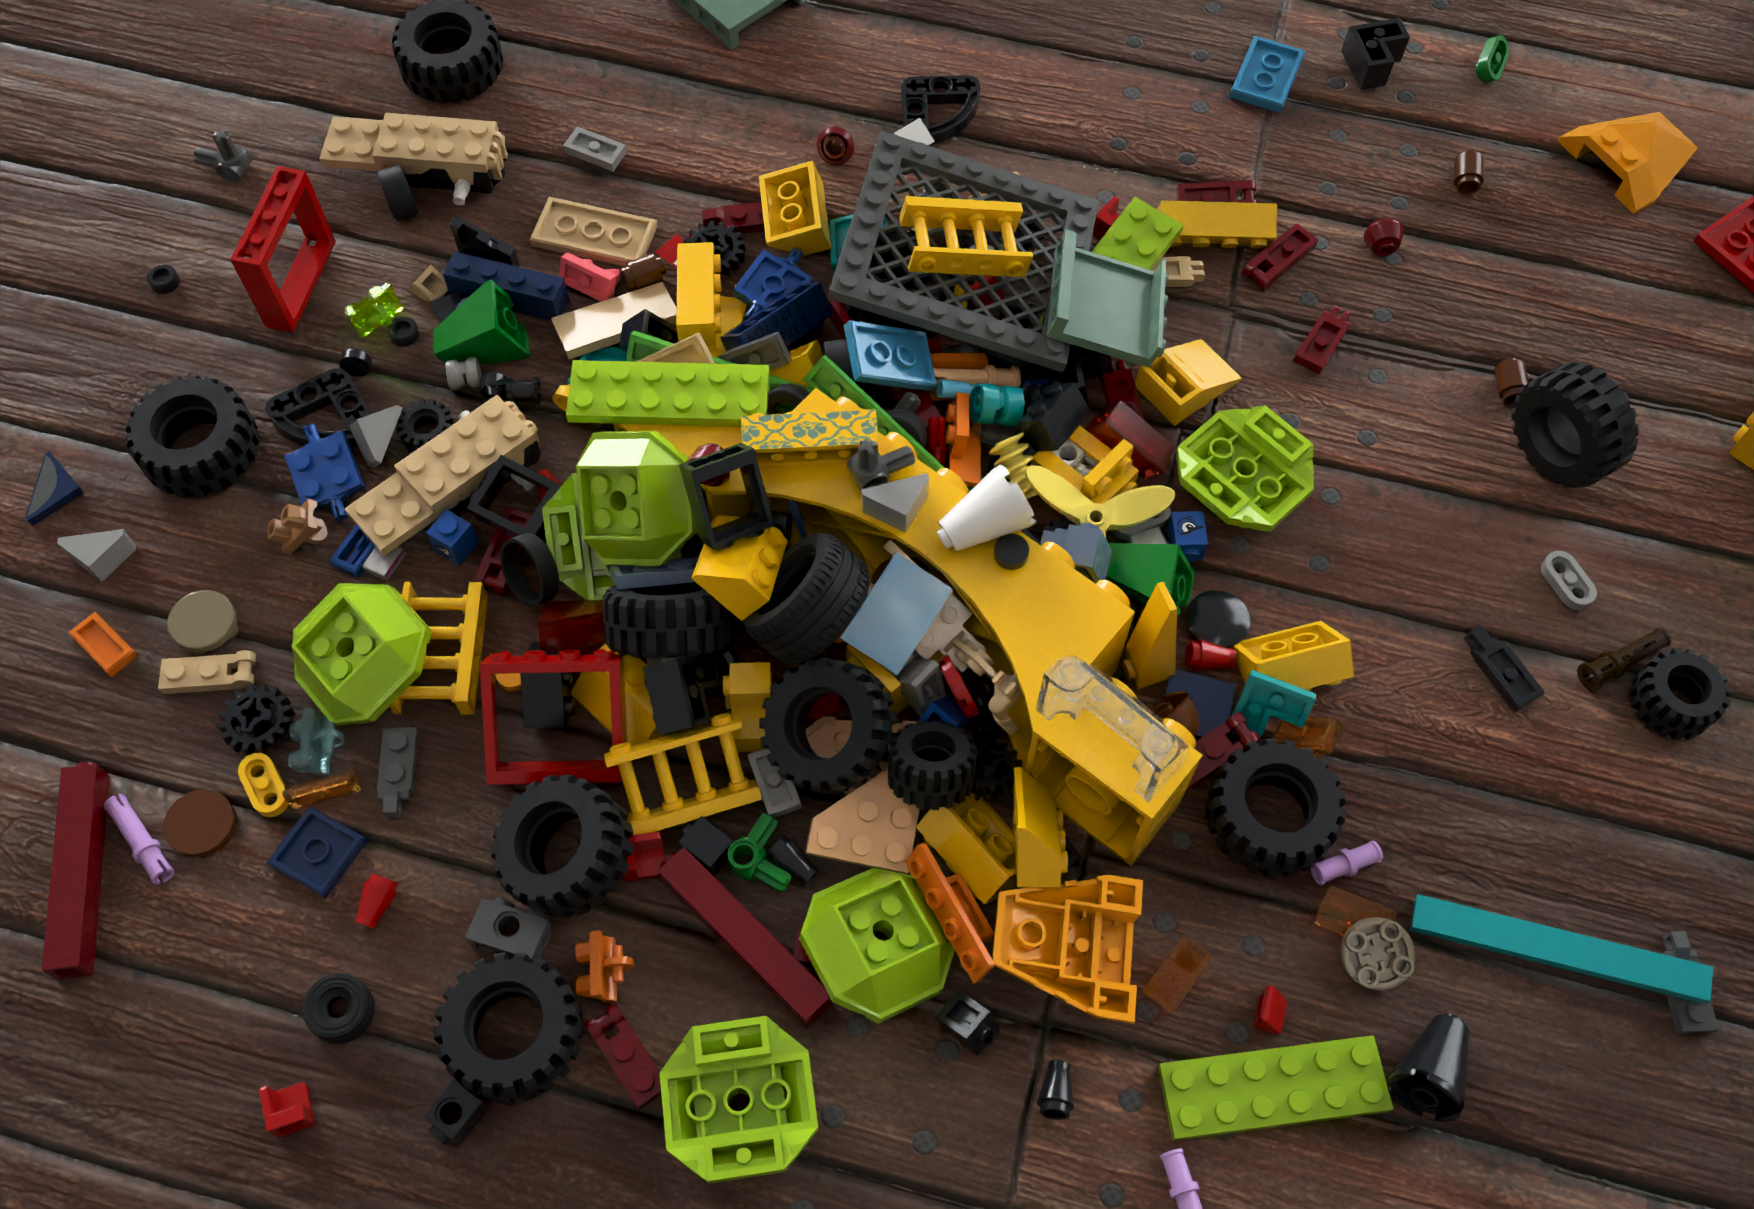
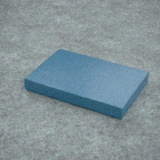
[1229,36,1305,113]
[843,320,937,391]
[841,552,953,675]

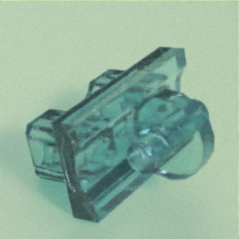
[288,708,344,777]

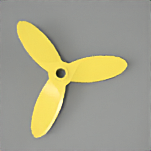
[1025,465,1175,538]

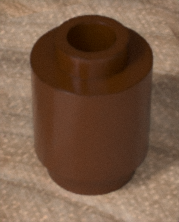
[1454,150,1484,194]
[621,253,667,290]
[1494,358,1529,405]

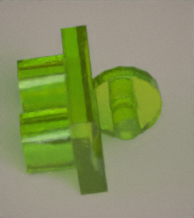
[345,282,404,338]

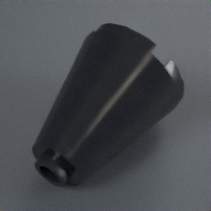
[1388,1014,1469,1122]

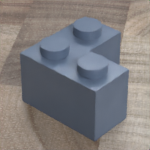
[1040,523,1112,584]

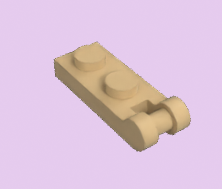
[158,650,257,694]

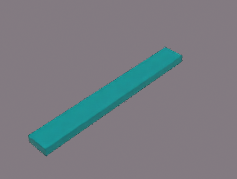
[1410,894,1713,1004]

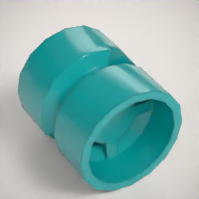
[969,383,1025,427]

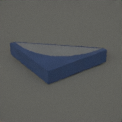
[25,451,84,526]

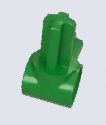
[728,813,792,892]

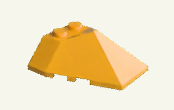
[1557,112,1698,214]
[992,875,1143,1024]

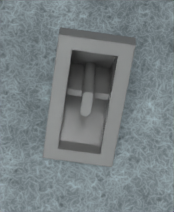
[349,405,403,469]
[861,473,929,533]
[57,529,136,582]
[895,658,946,717]

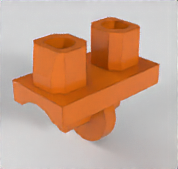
[575,930,634,1003]

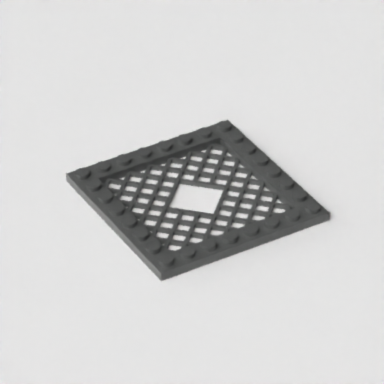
[827,130,1099,373]

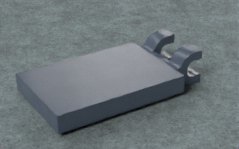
[610,556,699,589]

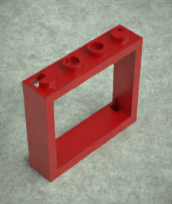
[230,166,336,333]
[480,649,627,785]

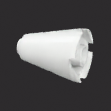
[936,465,1036,552]

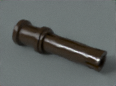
[1577,628,1671,691]

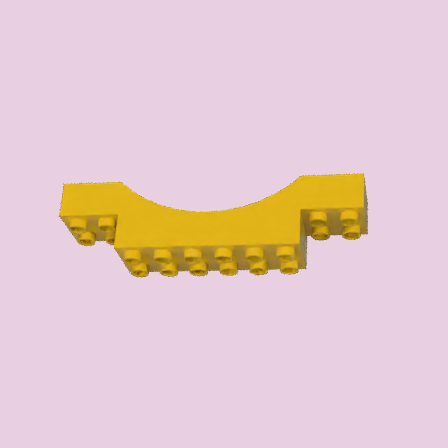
[614,388,1203,866]

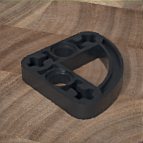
[901,75,980,145]
[265,368,372,447]

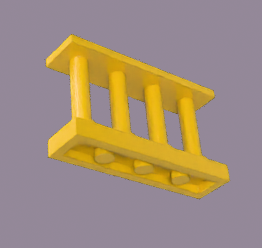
[899,196,1033,277]
[390,582,488,715]
[604,713,762,835]

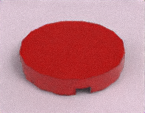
[937,654,979,719]

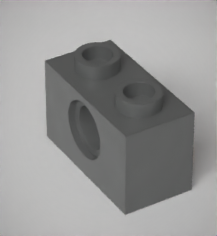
[465,897,554,960]

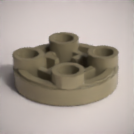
[167,590,239,656]
[1340,917,1415,990]

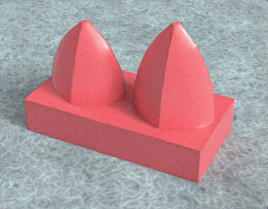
[559,252,621,302]

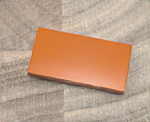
[68,612,138,678]

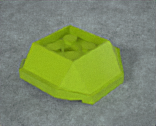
[1176,405,1314,532]
[576,431,698,566]
[542,473,682,602]
[291,583,432,726]
[799,867,955,1024]
[660,1016,819,1184]

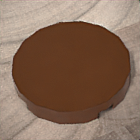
[163,789,237,858]

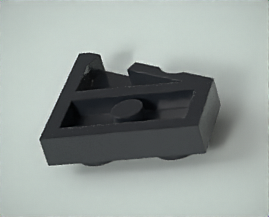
[450,216,520,267]

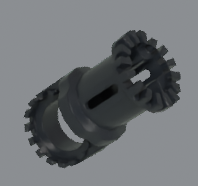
[480,372,541,404]
[966,673,1003,742]

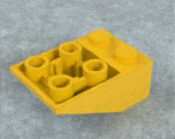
[1135,339,1242,426]

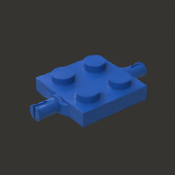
[733,248,813,321]
[284,424,365,521]

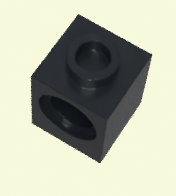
[678,816,733,876]
[423,1079,489,1146]

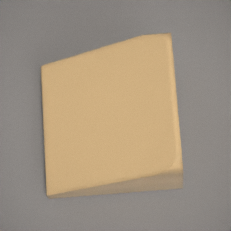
[409,265,448,303]

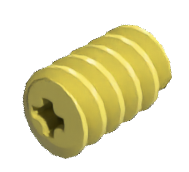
[989,432,1038,499]

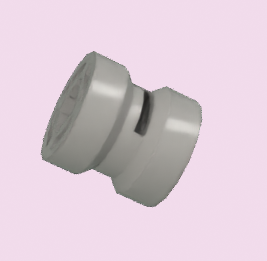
[445,357,482,391]

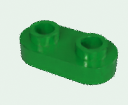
[1476,35,1509,83]

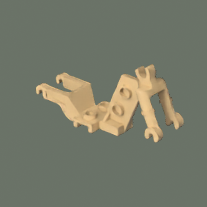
[867,540,1023,737]

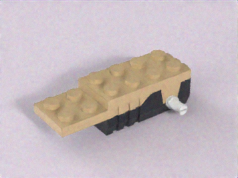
[319,113,508,206]
[344,395,541,556]

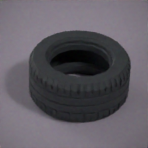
[743,533,870,664]

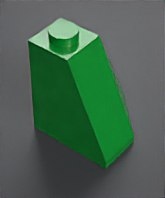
[433,280,530,365]
[1105,543,1195,616]

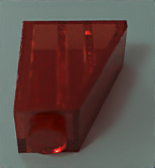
[1085,400,1176,479]
[538,600,605,653]

